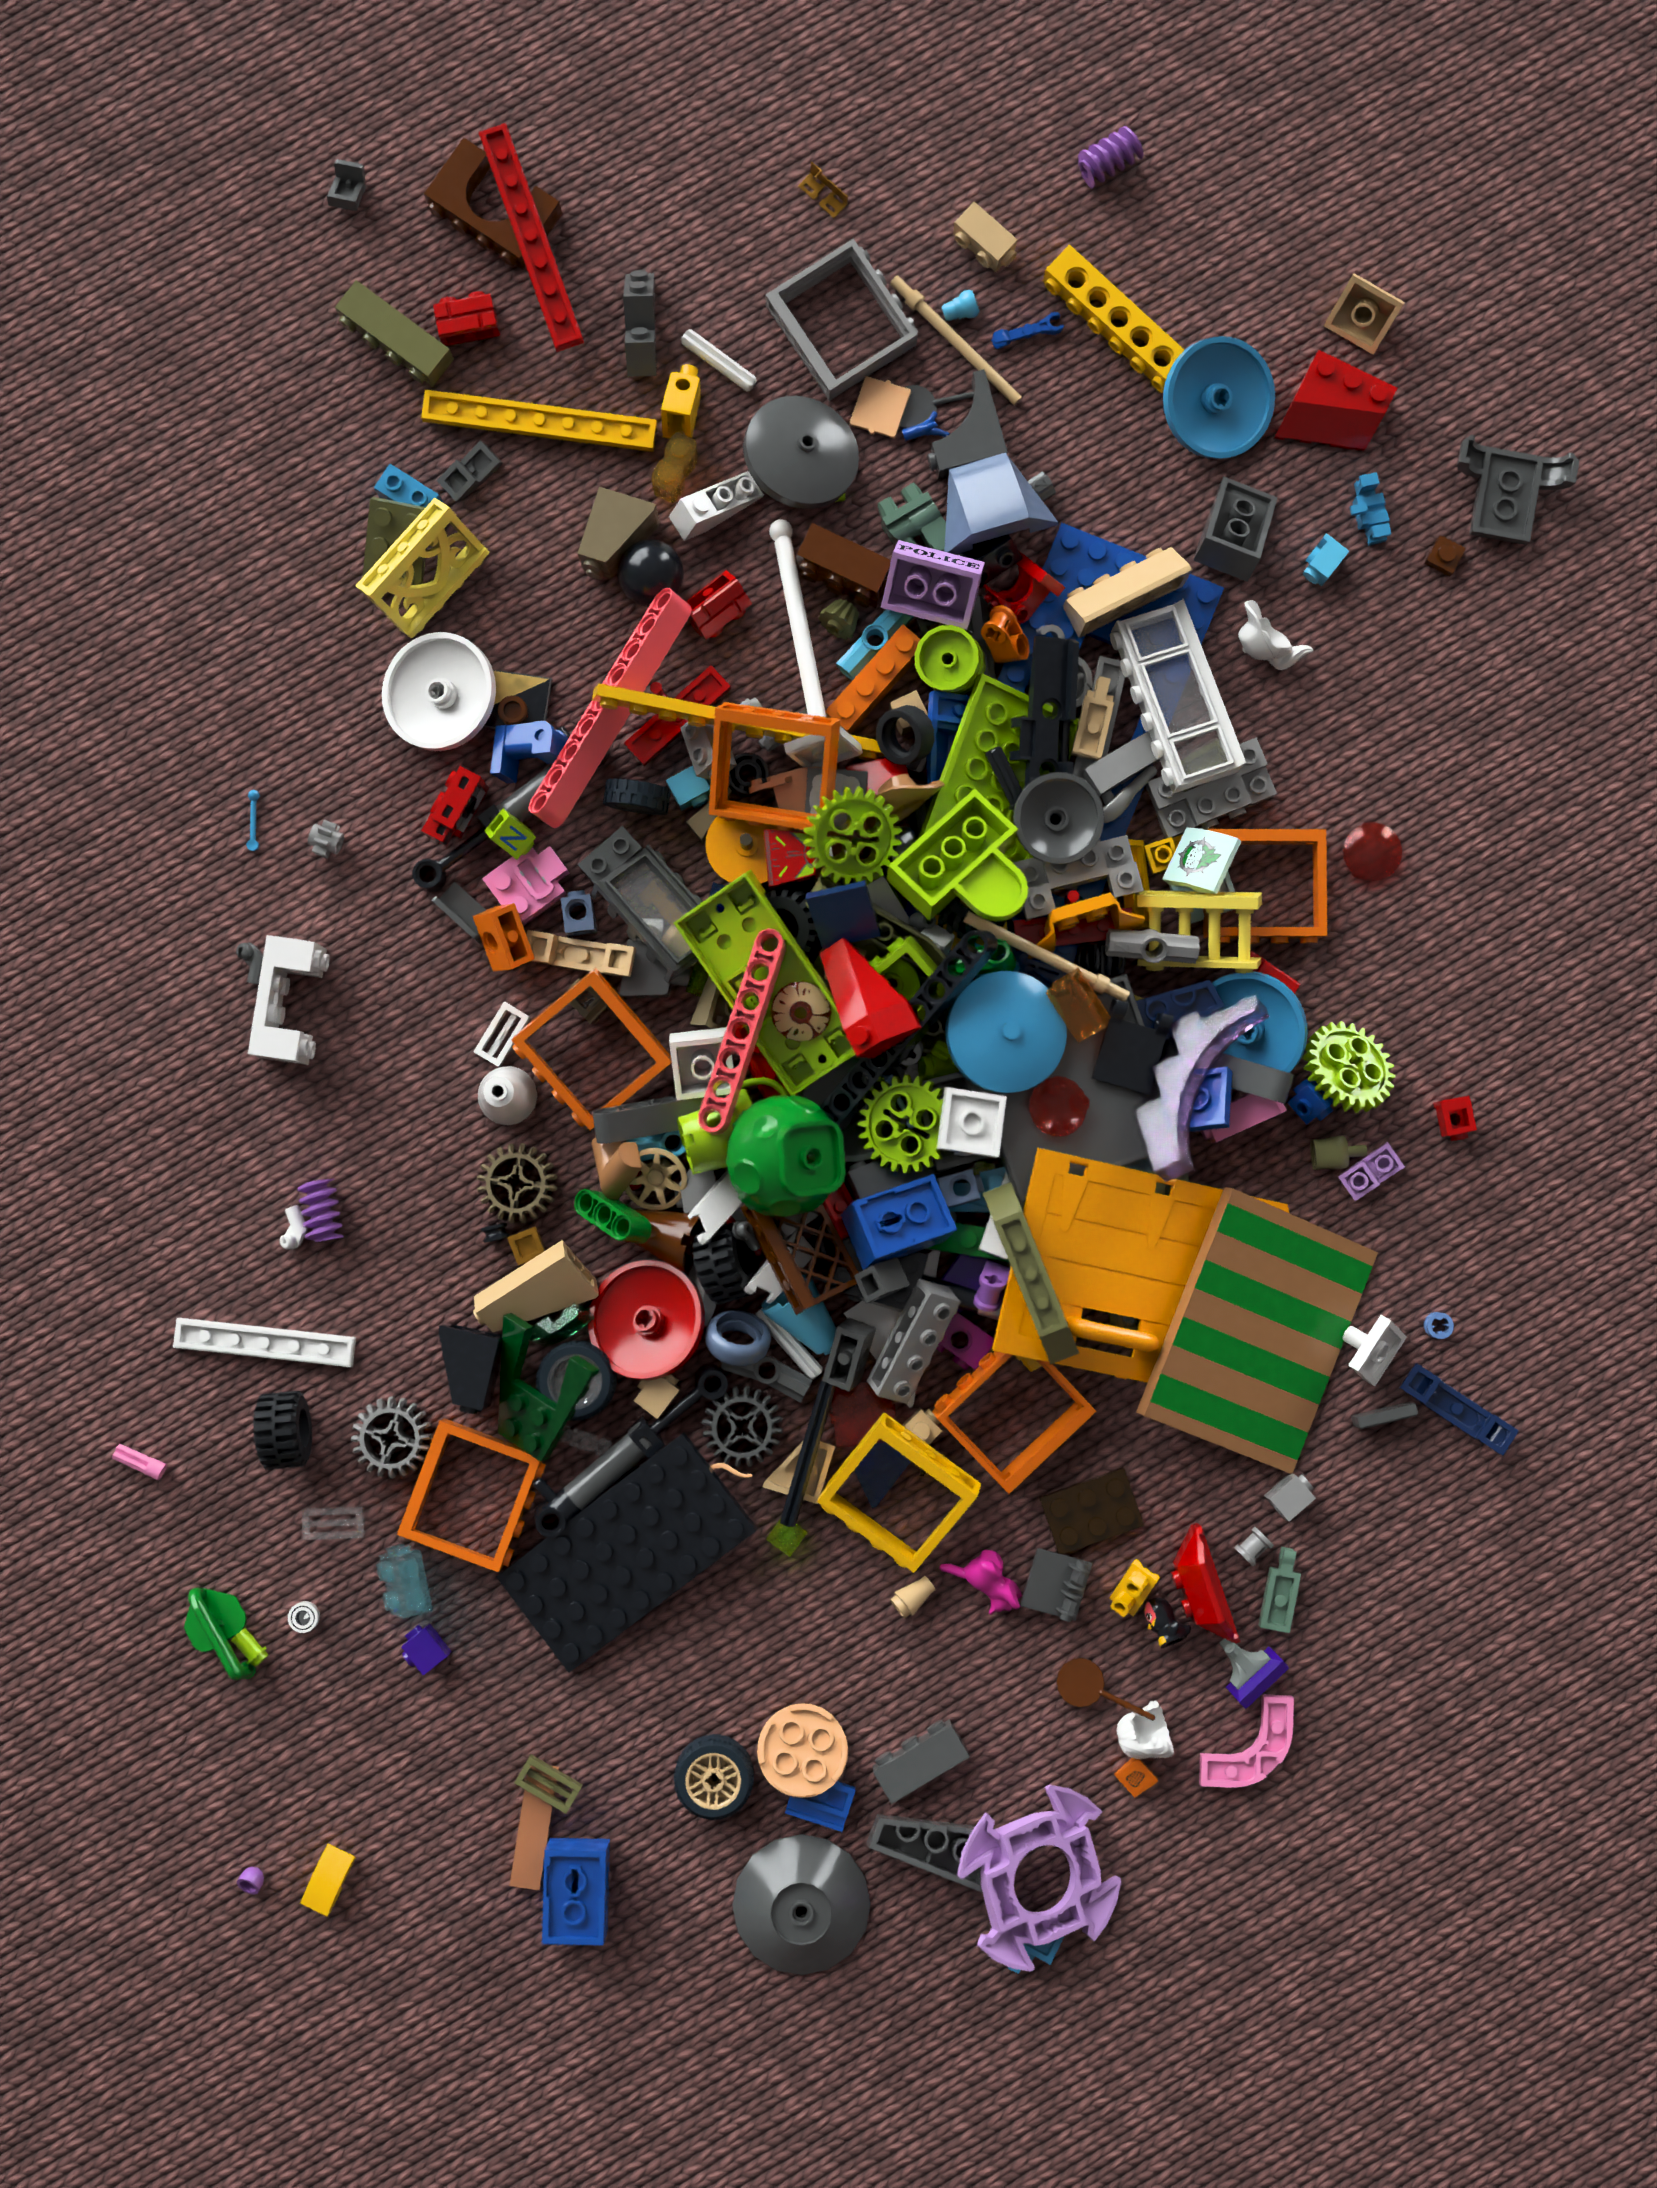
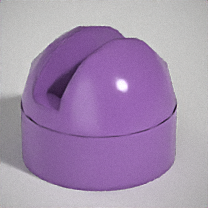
[237,1867,264,1894]

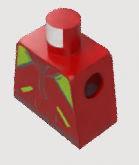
[764,829,833,890]

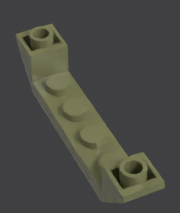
[982,1182,1079,1364]

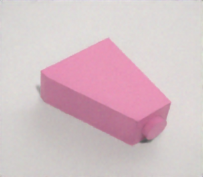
[1200,1093,1287,1143]

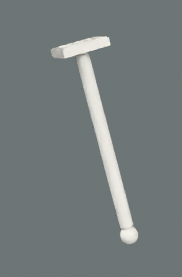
[769,519,863,767]

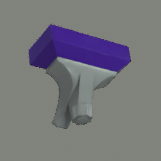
[1220,1639,1289,1709]

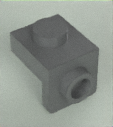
[327,159,366,211]

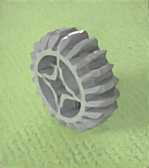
[351,1396,433,1478]

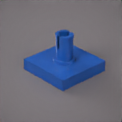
[1169,1067,1232,1133]

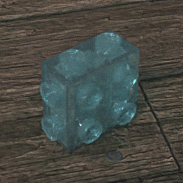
[376,1544,433,1619]

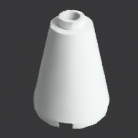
[478,1066,537,1125]

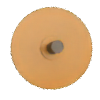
[705,804,778,884]

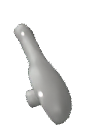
[1101,766,1157,823]

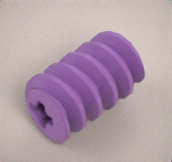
[1078,126,1144,188]
[297,1178,344,1242]

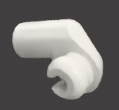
[280,1205,308,1249]

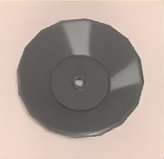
[732,1834,871,1975]

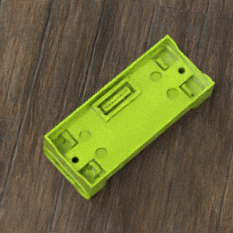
[674,870,855,1095]

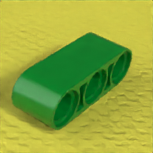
[574,1189,652,1244]

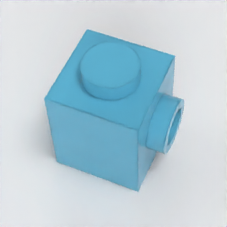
[666,765,711,811]

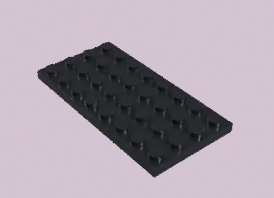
[496,1432,758,1673]

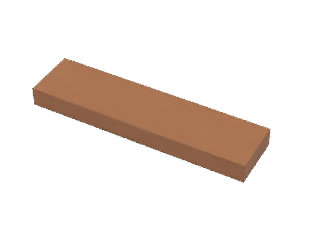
[510,1765,559,1890]

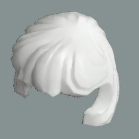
[1116,1701,1174,1759]

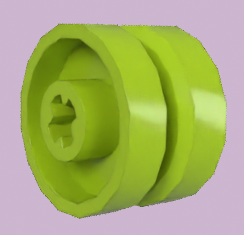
[915,625,986,695]

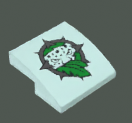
[1162,827,1241,894]

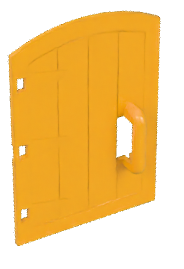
[992,1147,1289,1382]

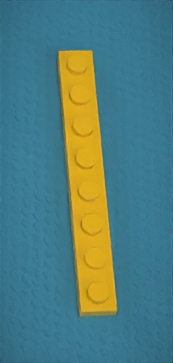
[421,389,657,452]

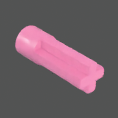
[112,1444,167,1481]

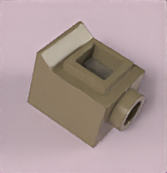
[567,978,608,1024]

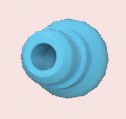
[942,290,980,321]

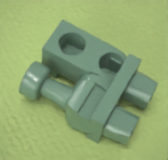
[877,482,946,552]

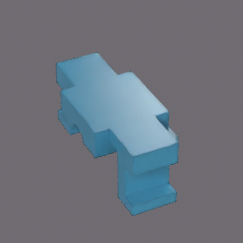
[1349,472,1391,545]

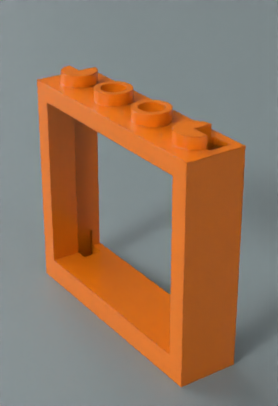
[709,702,841,834]
[1203,829,1327,944]
[512,967,672,1130]
[932,1351,1097,1494]
[397,1418,546,1573]

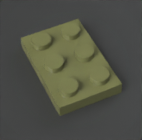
[362,497,427,585]

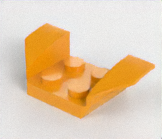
[1027,892,1145,959]

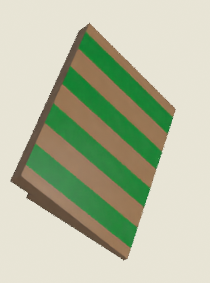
[1136,1187,1378,1474]

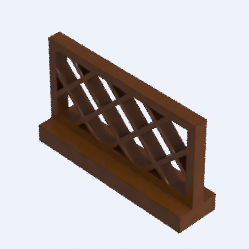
[741,1204,859,1315]

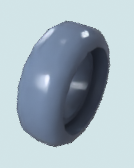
[705,1310,771,1366]

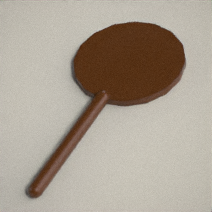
[1057,1658,1156,1721]

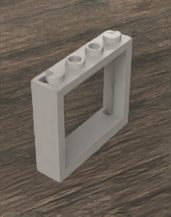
[765,239,918,401]

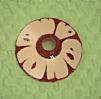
[771,981,831,1042]

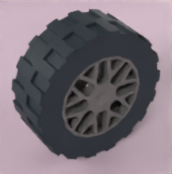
[603,778,671,815]

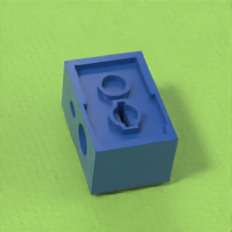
[841,1174,957,1270]
[542,1838,610,1945]

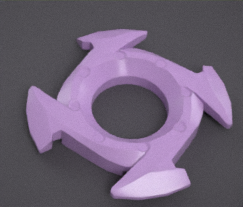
[957,1785,1121,1972]

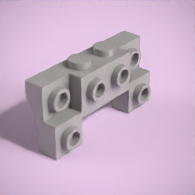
[1145,738,1277,839]
[1013,835,1144,922]

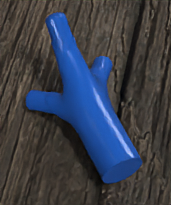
[902,411,950,441]

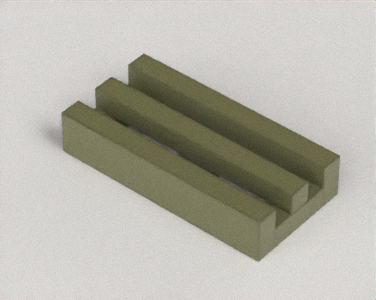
[514,1754,583,1814]

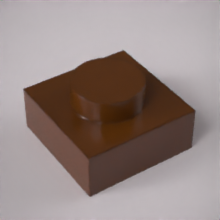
[1424,535,1466,577]

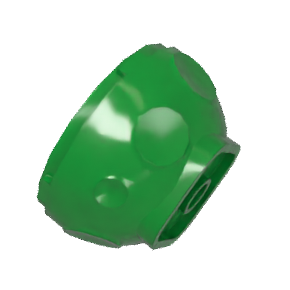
[726,1095,845,1217]

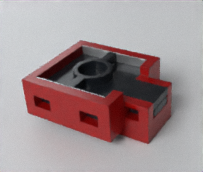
[421,766,489,847]

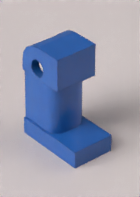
[490,721,568,784]

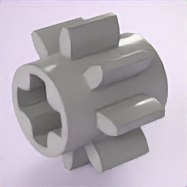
[308,820,344,859]

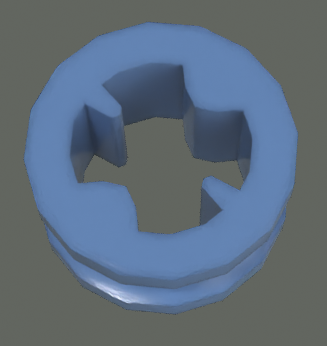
[1424,1312,1454,1339]

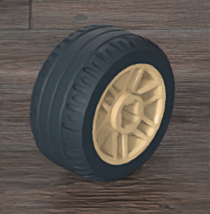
[674,1734,754,1820]

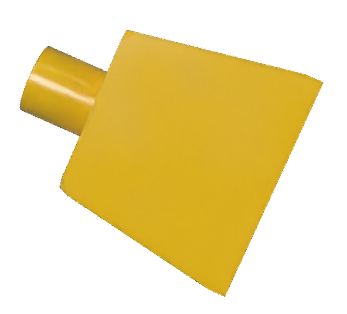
[661,364,701,443]

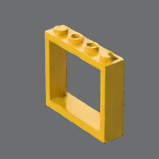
[817,1412,981,1573]

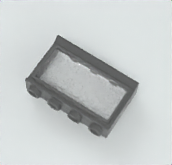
[591,844,703,983]

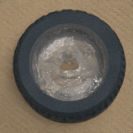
[536,1340,617,1421]

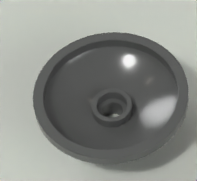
[1013,772,1104,864]

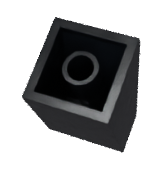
[438,1323,502,1414]

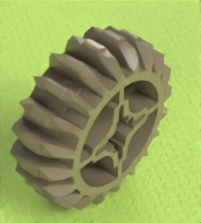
[477,1143,558,1223]

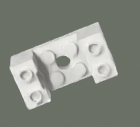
[248,935,330,1065]

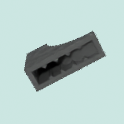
[927,369,1008,480]

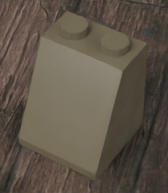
[577,487,660,580]

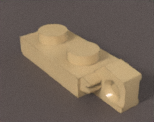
[1071,676,1114,761]

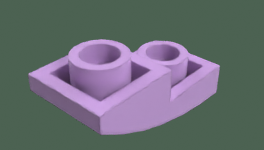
[1338,1142,1405,1201]

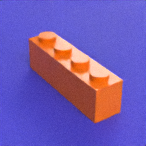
[825,624,921,735]

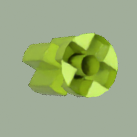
[931,1040,956,1068]

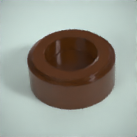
[498,696,528,725]

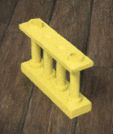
[1138,890,1262,973]

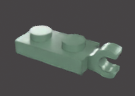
[1258,1546,1301,1633]

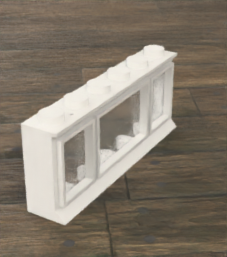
[1110,599,1246,794]

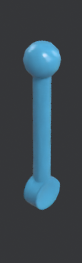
[246,790,260,852]

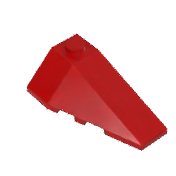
[820,938,922,1058]

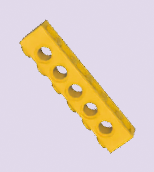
[1043,244,1184,393]

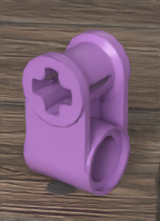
[973,1260,1010,1312]

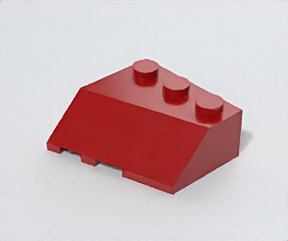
[1274,349,1397,451]

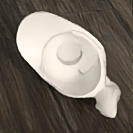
[1238,600,1313,670]

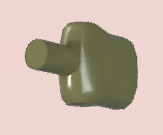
[1310,1136,1367,1170]

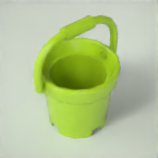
[677,1077,789,1175]

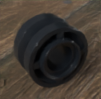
[728,753,769,797]

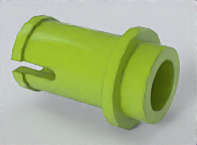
[231,1627,269,1667]

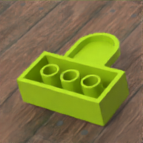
[887,789,1028,921]

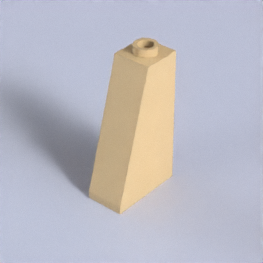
[473,1240,599,1332]

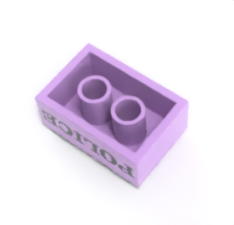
[881,540,985,630]

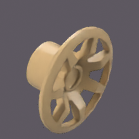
[625,1148,687,1210]

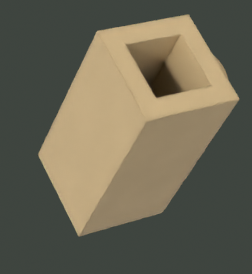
[953,202,1018,272]

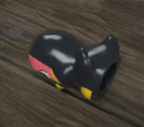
[1144,1597,1191,1648]

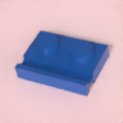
[785,1781,856,1832]

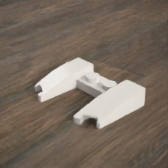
[688,1171,814,1304]

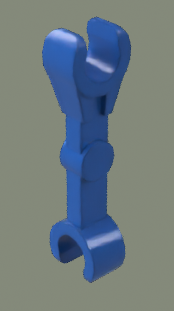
[991,312,1064,349]

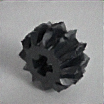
[1075,944,1126,975]

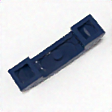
[1399,1363,1519,1456]

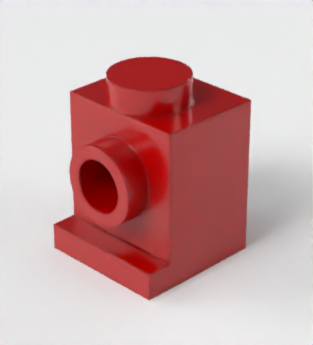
[1433,1095,1477,1141]

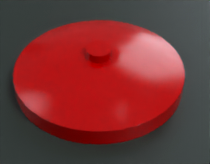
[588,1260,705,1380]

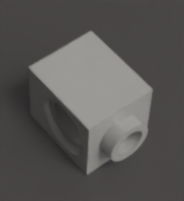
[1264,1473,1316,1522]

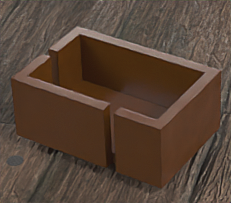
[797,523,891,608]

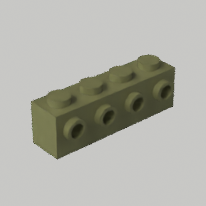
[335,280,454,387]

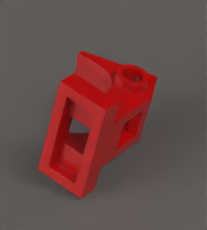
[983,551,1065,625]

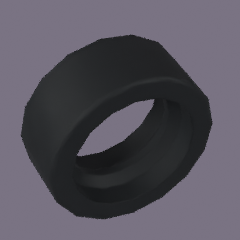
[876,705,934,765]

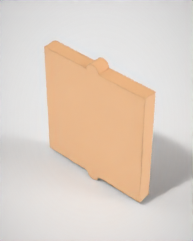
[849,376,911,439]

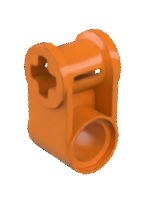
[981,605,1030,664]

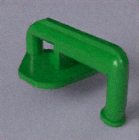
[184,1588,256,1681]

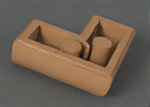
[591,1137,642,1200]

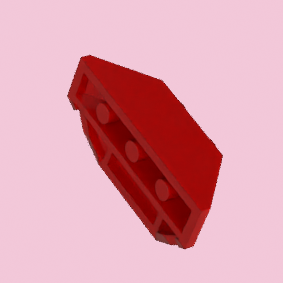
[1171,1523,1241,1644]

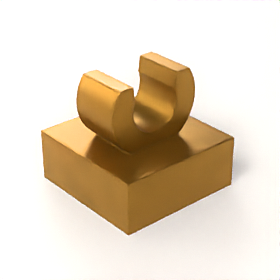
[507,1227,546,1265]

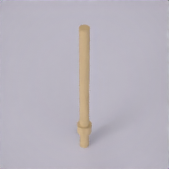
[890,275,1022,406]
[963,911,1130,1002]

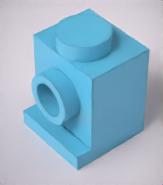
[1303,533,1349,586]

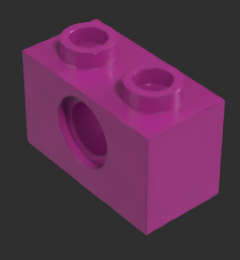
[936,1313,994,1370]

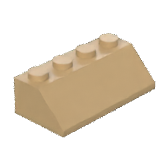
[1063,547,1192,638]

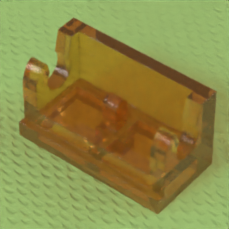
[1046,967,1110,1043]

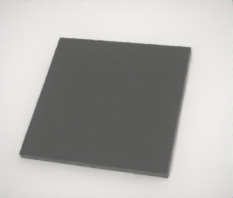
[977,974,1185,1203]

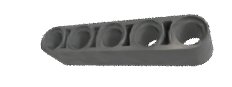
[1158,1038,1294,1104]
[592,1094,729,1144]

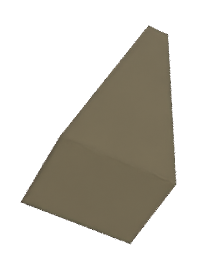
[686,787,732,843]

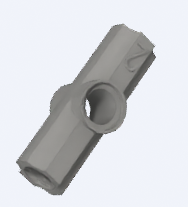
[1105,928,1200,964]

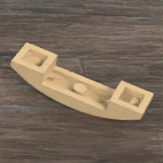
[527,930,636,977]

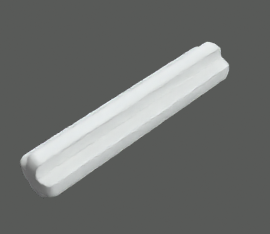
[681,329,756,392]
[755,1307,823,1379]

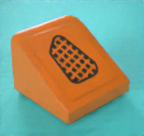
[1114,1758,1159,1798]

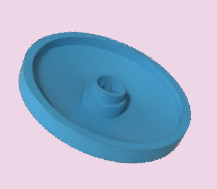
[1163,336,1275,459]
[945,971,1067,1093]
[1187,971,1308,1073]

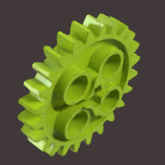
[803,786,902,885]
[1302,1021,1396,1113]
[858,1075,944,1173]

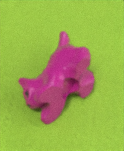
[939,1550,1022,1615]

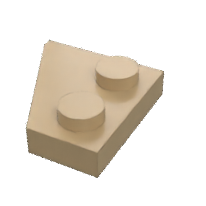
[763,1440,835,1504]

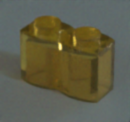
[652,432,698,503]

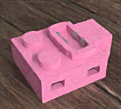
[482,846,569,926]

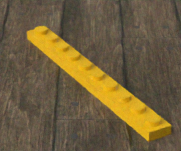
[592,683,884,761]

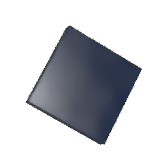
[806,880,881,949]

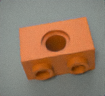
[472,903,535,972]

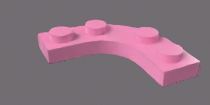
[1199,1695,1294,1787]

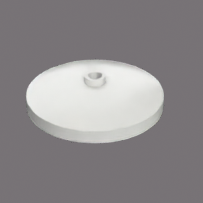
[382,632,496,751]

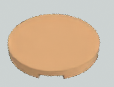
[757,1704,848,1798]

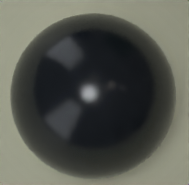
[618,539,684,607]

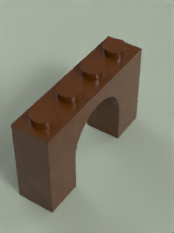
[424,137,563,270]

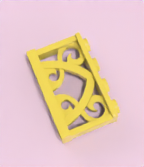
[355,498,489,638]

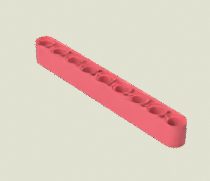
[529,588,692,828]

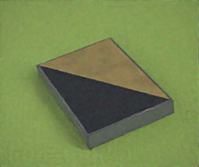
[482,670,553,730]

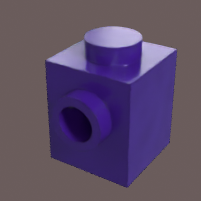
[401,1623,452,1676]

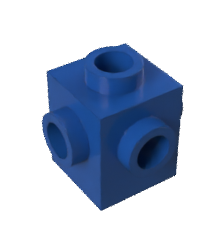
[1287,1079,1333,1125]

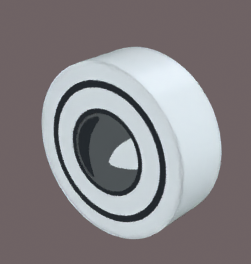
[288,1601,320,1633]

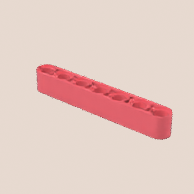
[698,929,787,1135]

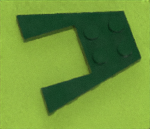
[498,1313,600,1462]

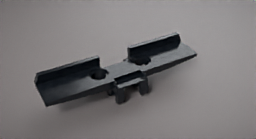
[1009,636,1079,825]

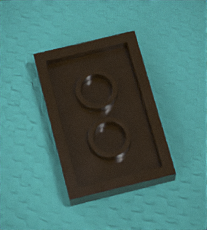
[1039,1468,1144,1555]

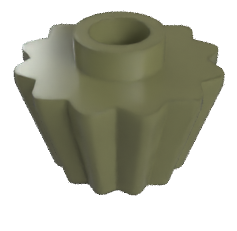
[818,599,859,640]

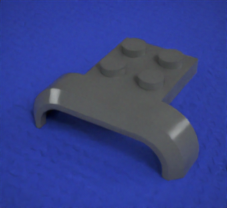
[1457,435,1579,545]

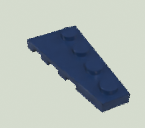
[1136,980,1225,1040]

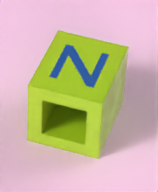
[484,808,536,860]

